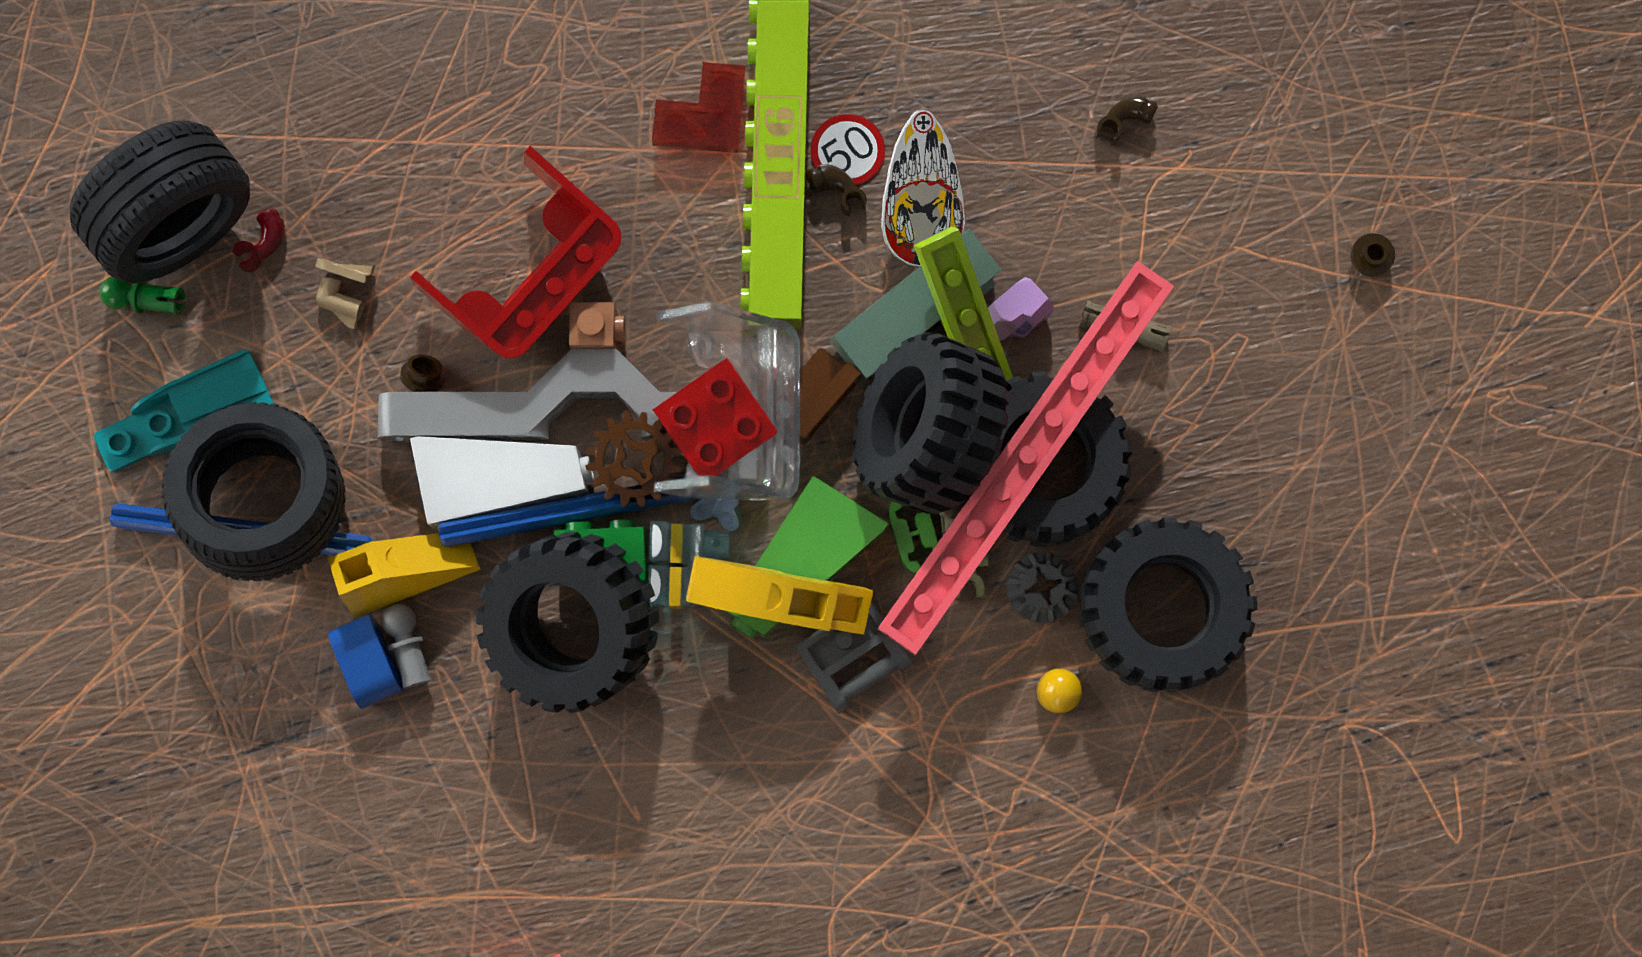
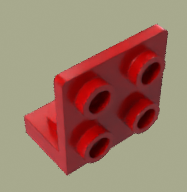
[652,358,777,483]

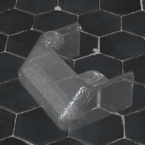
[654,301,800,500]

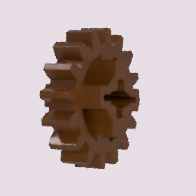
[585,411,682,507]

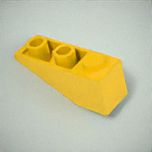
[328,533,481,619]

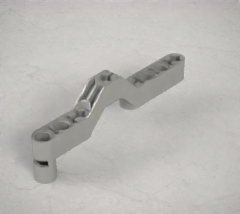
[377,349,768,485]

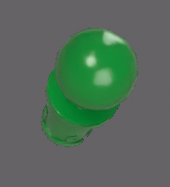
[99,277,185,316]

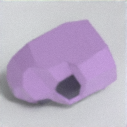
[988,277,1054,341]

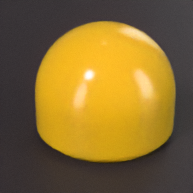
[1036,669,1082,714]

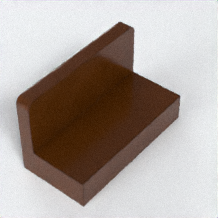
[768,348,861,446]

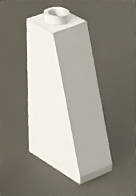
[410,437,594,530]

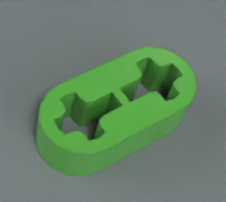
[888,501,938,575]

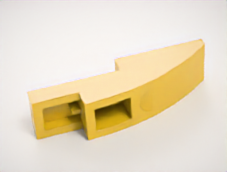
[686,556,873,635]

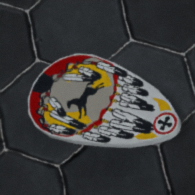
[881,110,965,267]

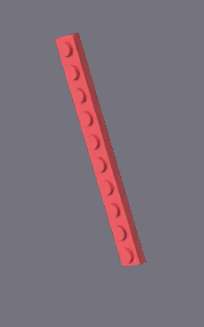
[878,261,1174,656]

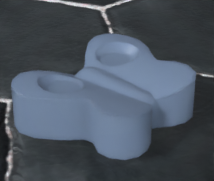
[690,480,742,531]

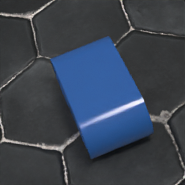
[328,613,404,709]

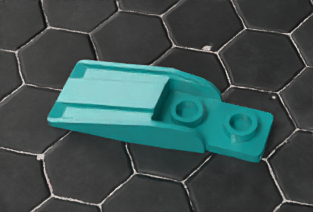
[94,349,274,472]

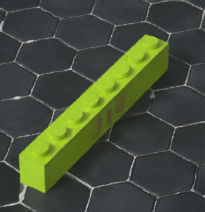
[740,0,809,329]

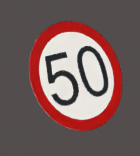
[811,114,885,185]

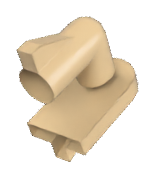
[315,258,376,329]

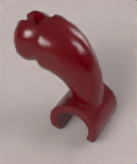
[232,208,285,273]

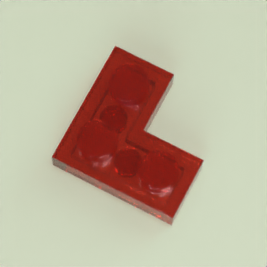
[652,62,746,153]

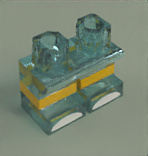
[648,521,730,609]

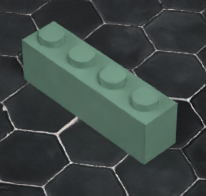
[828,228,1002,380]

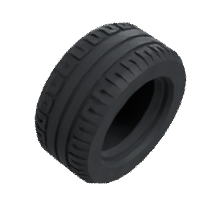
[70,120,250,283]
[161,402,346,582]

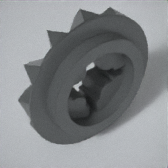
[1007,552,1078,623]

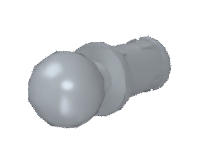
[381,603,432,689]

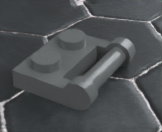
[795,601,913,714]

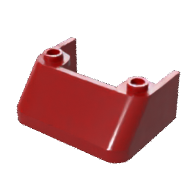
[410,146,621,359]

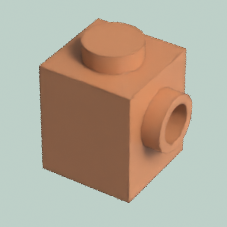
[569,302,626,350]

